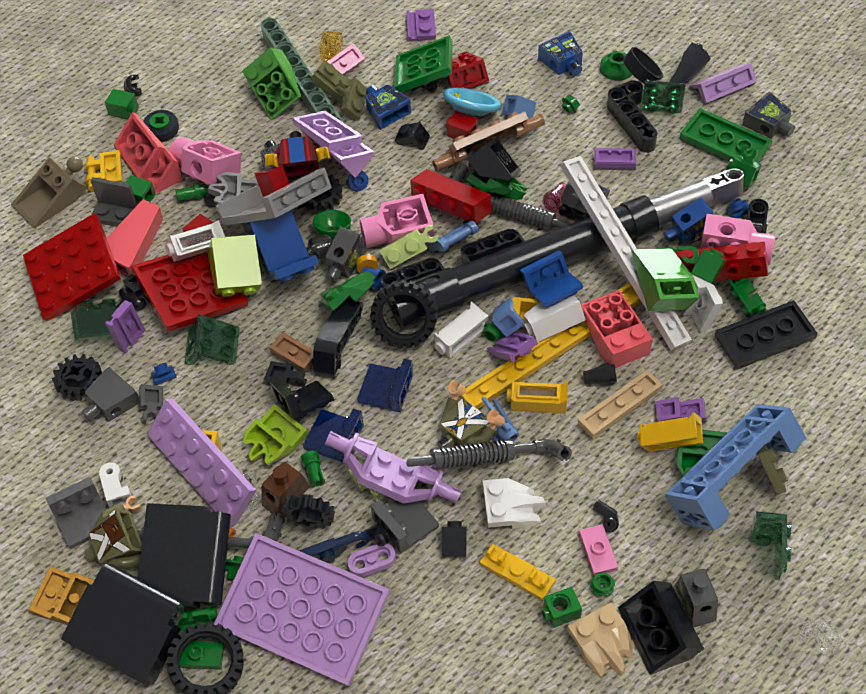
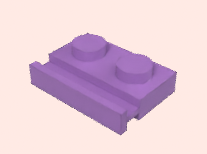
[406,9,436,42]
[105,300,146,353]
[487,332,538,362]

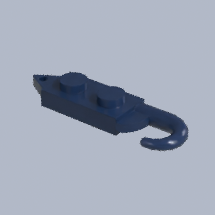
[299,531,370,563]

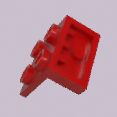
[447,52,489,89]

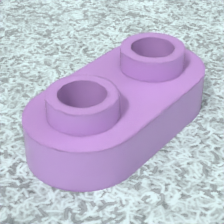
[348,544,396,578]

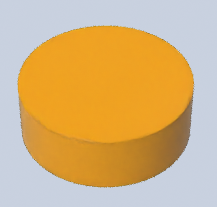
[356,254,378,273]

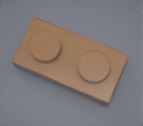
[269,332,313,373]

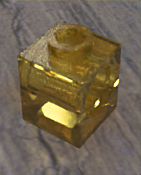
[319,31,344,61]

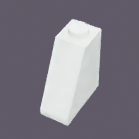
[524,295,586,342]

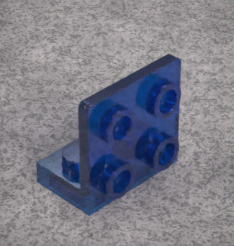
[357,358,413,413]
[303,408,364,462]

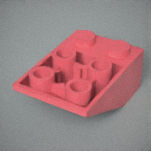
[581,290,653,368]

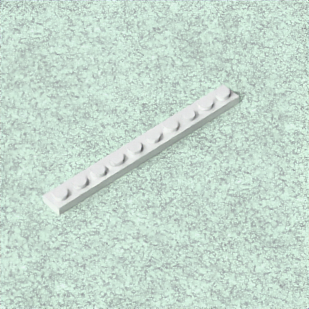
[560,156,692,351]

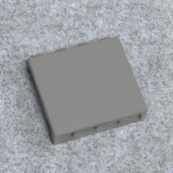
[216,168,332,226]

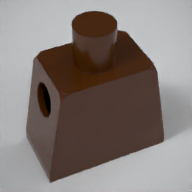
[261,462,310,517]

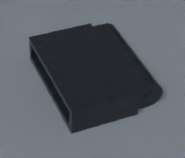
[138,503,231,609]
[61,563,186,685]

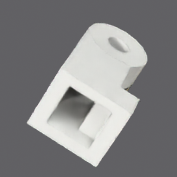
[99,462,132,508]

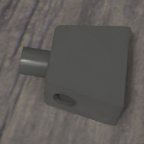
[81,367,139,422]

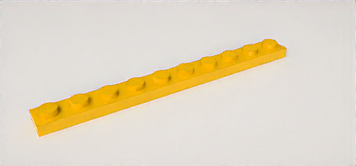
[459,282,642,409]

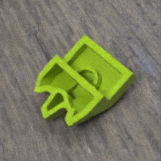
[243,404,310,466]

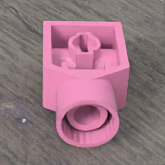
[169,137,241,185]
[359,194,434,248]
[700,214,775,266]

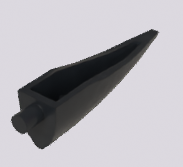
[660,42,711,97]

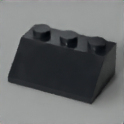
[467,137,521,180]
[618,581,704,675]

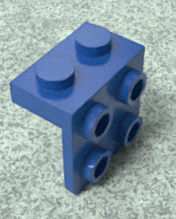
[520,250,583,307]

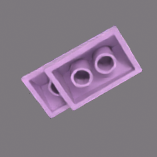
[292,111,374,178]

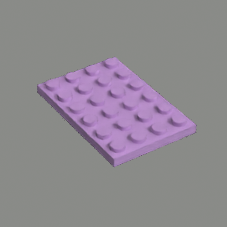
[214,533,391,686]

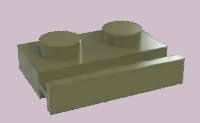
[310,60,350,104]

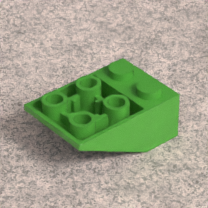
[242,47,301,120]
[632,249,700,311]

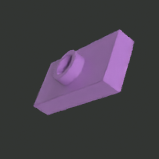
[594,148,636,169]

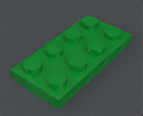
[679,108,773,163]

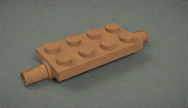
[432,112,545,172]

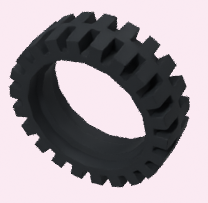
[370,280,438,349]
[167,622,244,694]

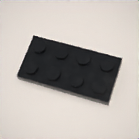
[715,300,818,369]

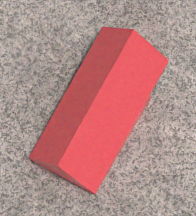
[114,112,183,193]

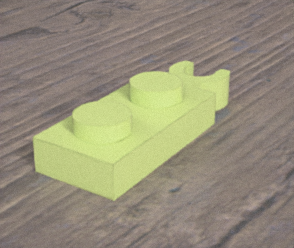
[379,225,439,269]

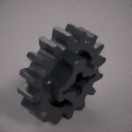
[301,174,343,213]
[52,354,102,400]
[281,494,335,530]

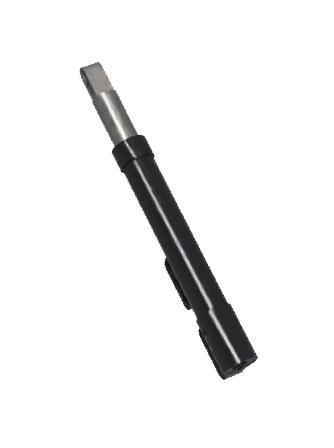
[381,169,744,329]

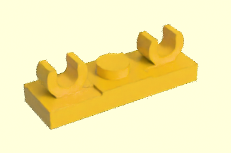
[479,543,556,601]

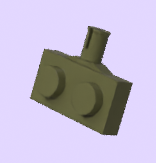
[334,77,367,121]
[757,444,788,495]

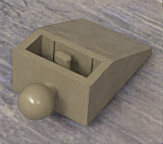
[11,156,87,228]

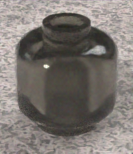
[306,234,334,264]

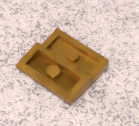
[28,566,94,625]

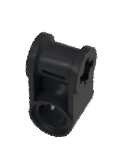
[745,199,769,234]

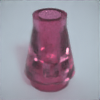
[543,182,566,211]

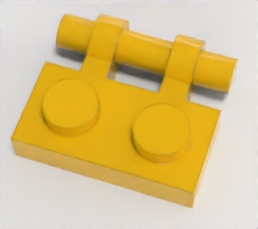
[85,150,123,192]

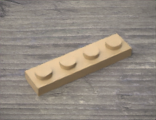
[578,370,663,439]

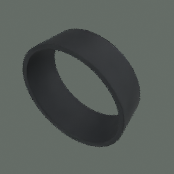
[623,47,663,87]

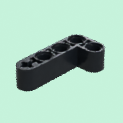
[607,80,657,153]
[313,299,363,378]

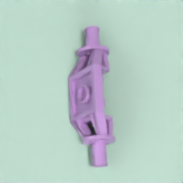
[325,431,462,504]

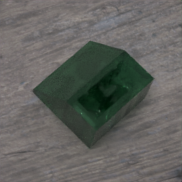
[71,298,122,339]

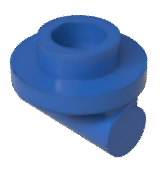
[345,170,369,191]
[727,198,749,219]
[151,362,177,385]

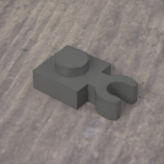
[139,384,163,424]

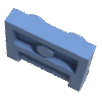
[427,221,479,253]

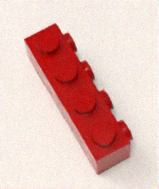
[410,169,492,223]
[676,242,768,282]

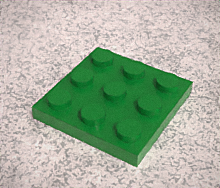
[394,35,453,92]

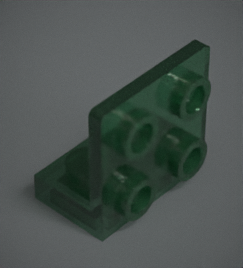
[641,80,686,114]
[184,314,240,365]
[749,511,791,580]

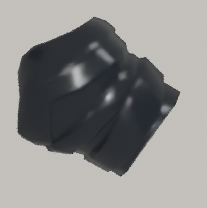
[124,74,142,97]

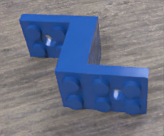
[243,210,319,282]

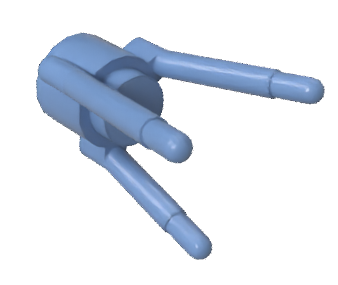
[482,397,519,442]

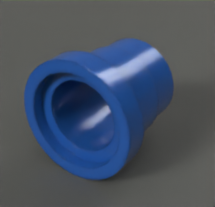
[360,267,386,291]

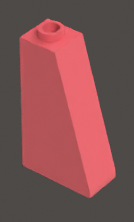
[107,199,163,277]

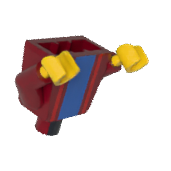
[264,131,330,178]

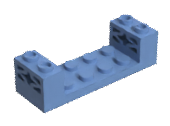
[665,404,806,531]

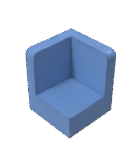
[502,95,537,119]
[492,298,524,337]

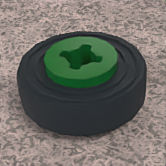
[143,110,179,142]

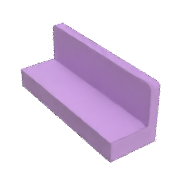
[690,63,757,103]

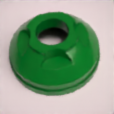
[599,51,632,81]
[313,210,351,241]

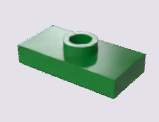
[180,641,225,670]

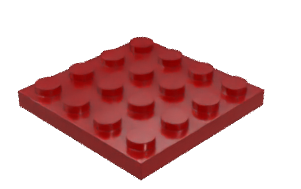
[23,213,121,321]
[132,252,248,332]

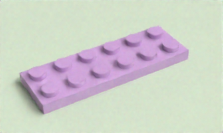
[147,399,256,527]

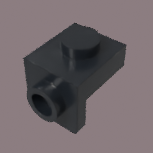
[395,122,430,150]
[442,521,467,557]

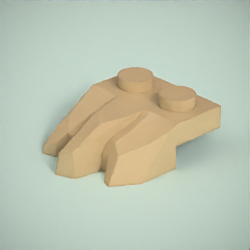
[567,603,633,678]

